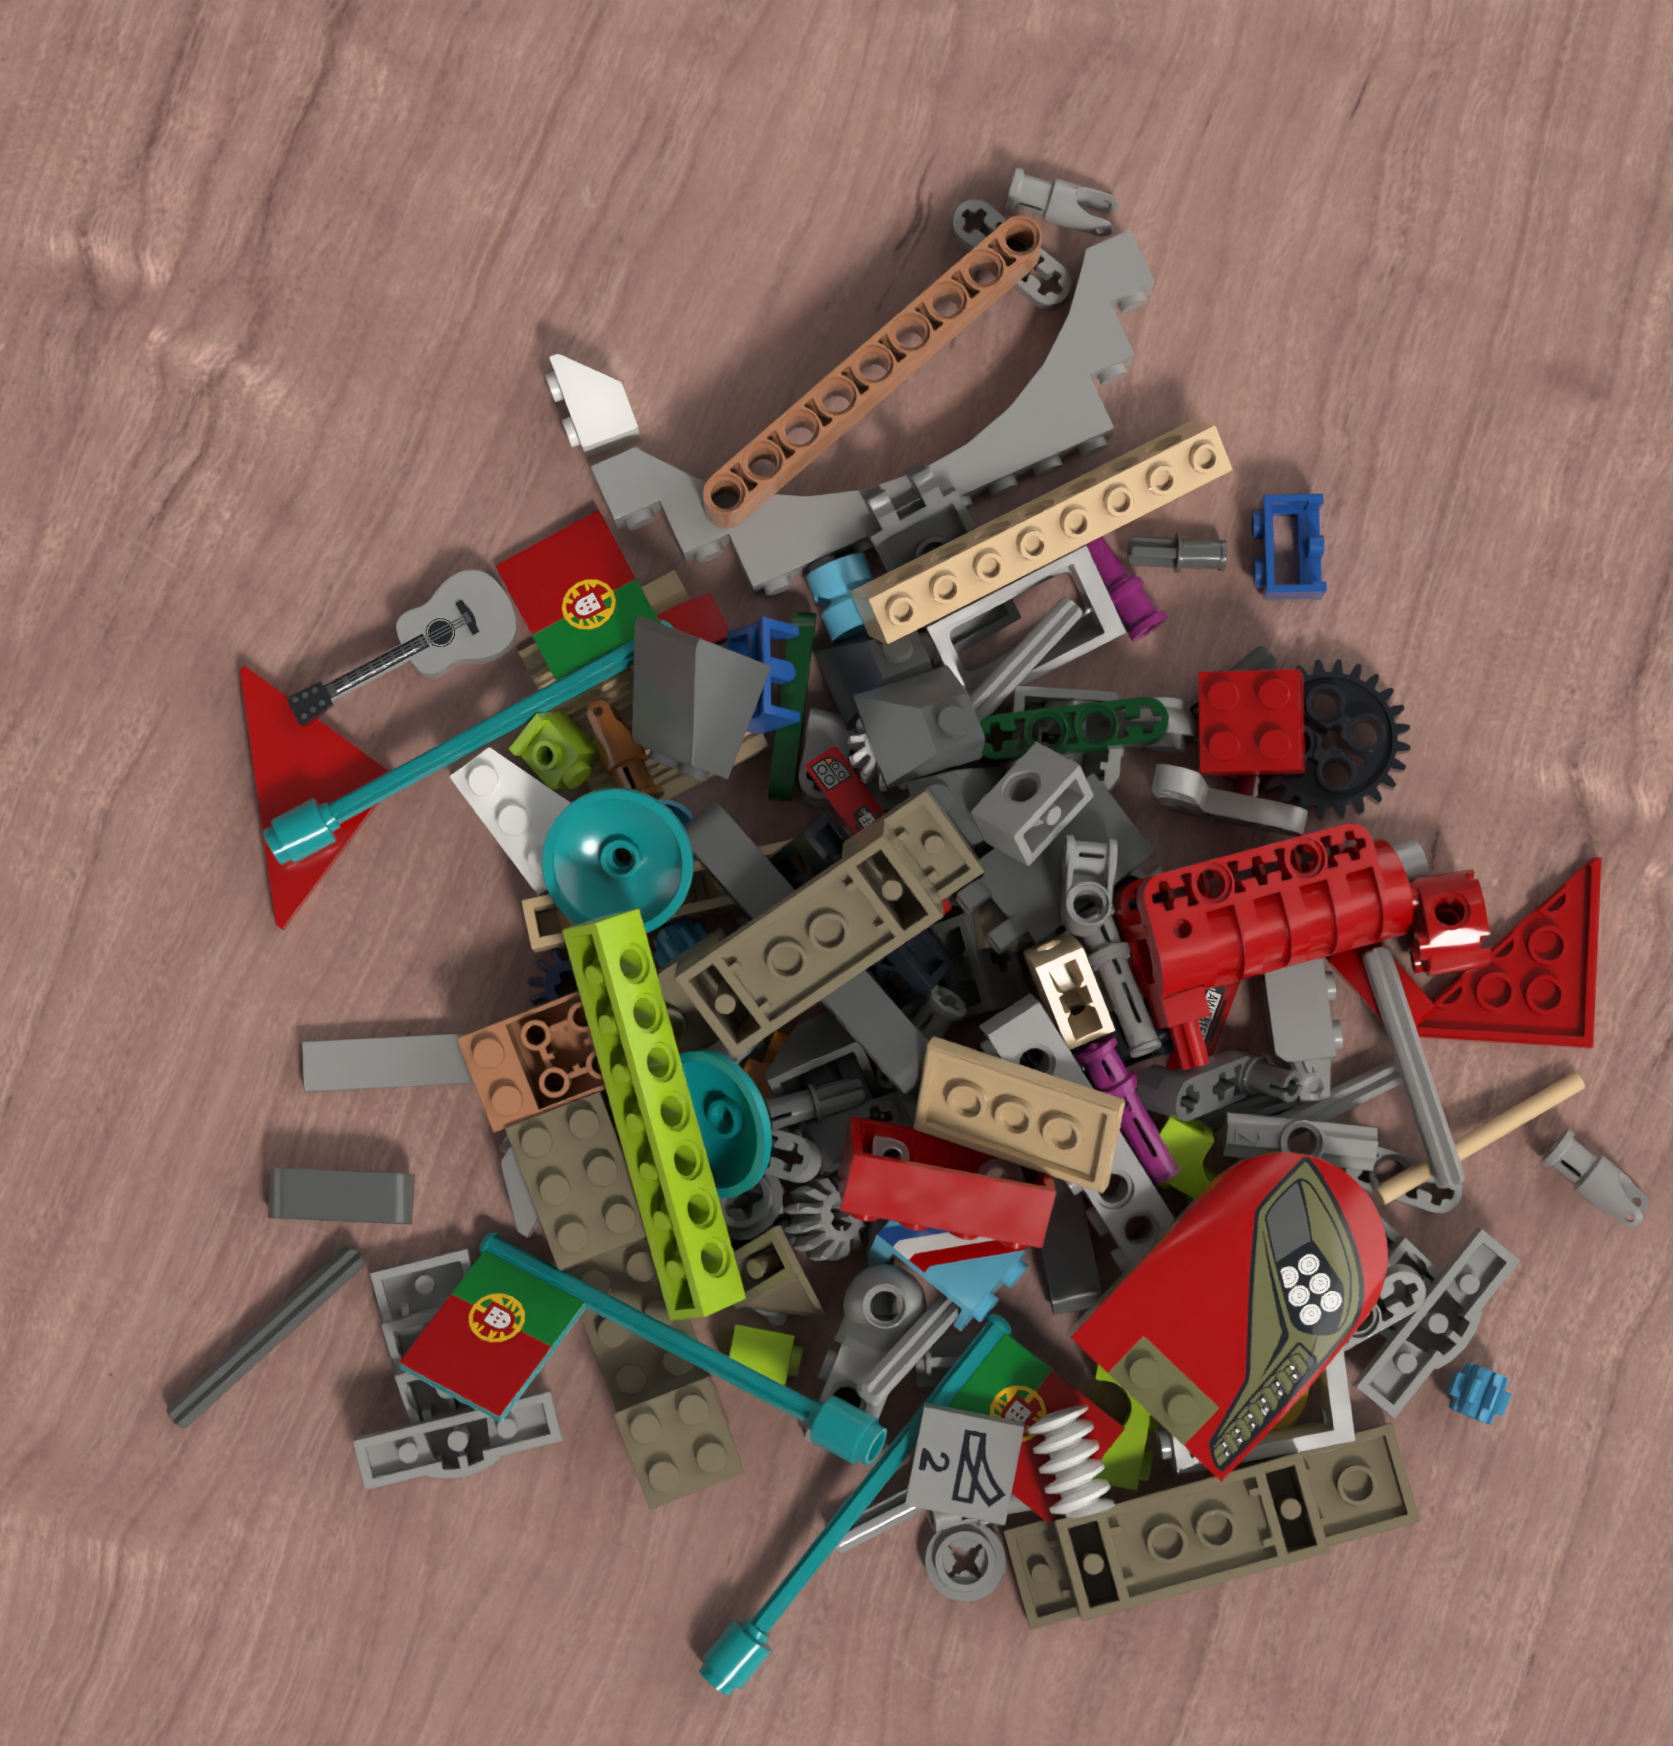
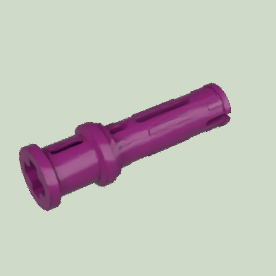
[1085,536,1168,642]
[1074,1035,1180,1185]

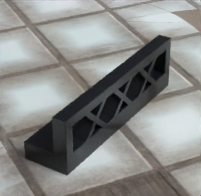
[768,810,955,1009]

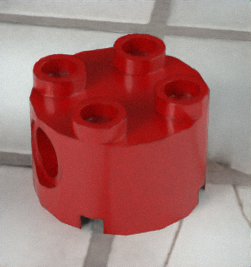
[1409,869,1491,976]

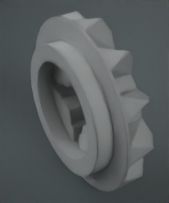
[719,1174,787,1242]
[925,1522,1006,1602]

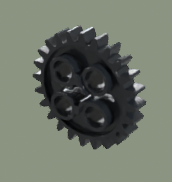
[1265,659,1411,821]

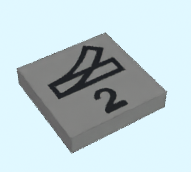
[905,1402,1025,1525]

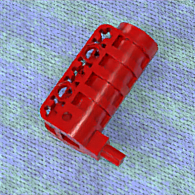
[1113,823,1413,1071]

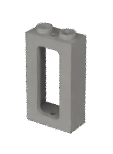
[918,545,1126,697]

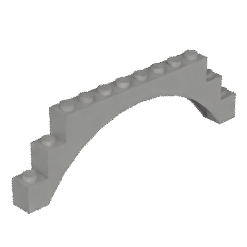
[591,229,1155,597]

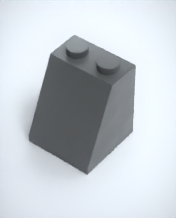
[632,615,771,781]

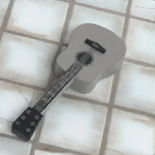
[287,570,518,727]

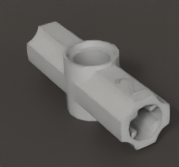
[1221,1112,1378,1171]

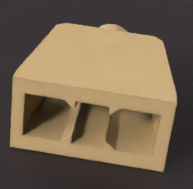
[1023,932,1115,1050]

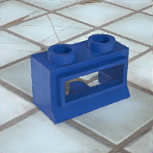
[1251,494,1327,600]
[726,616,800,734]

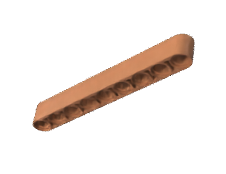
[703,216,1042,529]

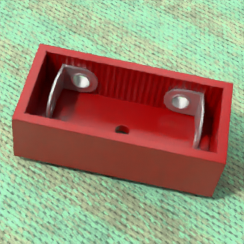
[838,1115,1056,1249]

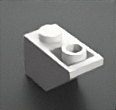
[545,354,641,458]

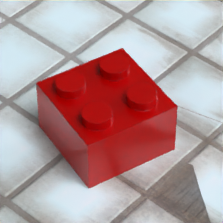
[1198,669,1305,776]

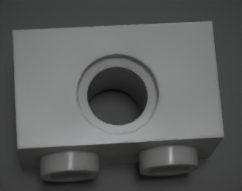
[970,742,1094,867]

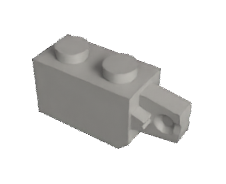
[1259,958,1343,1103]

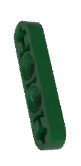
[768,610,817,802]
[979,697,1169,763]

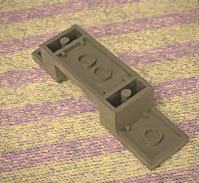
[656,786,985,1058]
[505,1092,746,1510]
[1003,1422,1420,1630]

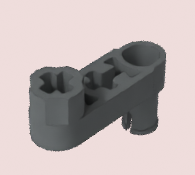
[1136,1049,1303,1121]

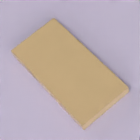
[913,1036,1125,1193]

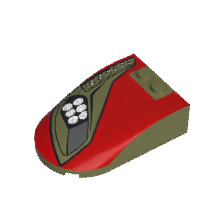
[1069,1152,1388,1482]

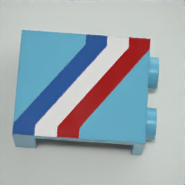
[867,1220,1030,1331]

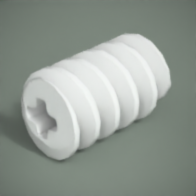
[1028,1405,1115,1518]

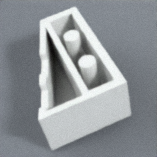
[449,747,570,896]

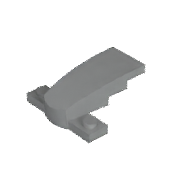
[1352,1217,1520,1419]
[353,1246,563,1490]

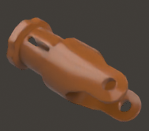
[587,700,664,800]

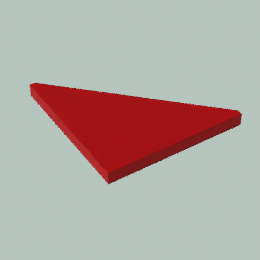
[240,665,389,930]
[1416,857,1602,1049]

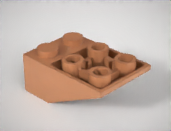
[457,991,606,1133]

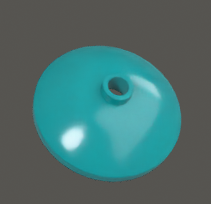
[542,788,694,933]
[679,1049,772,1198]

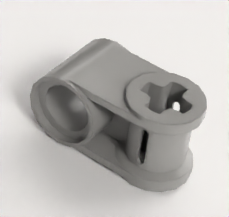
[799,708,858,808]
[1060,835,1118,937]

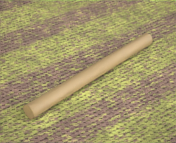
[1374,1071,1585,1205]

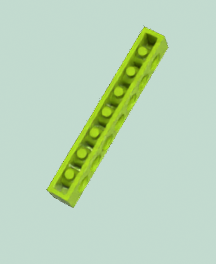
[562,908,746,1320]

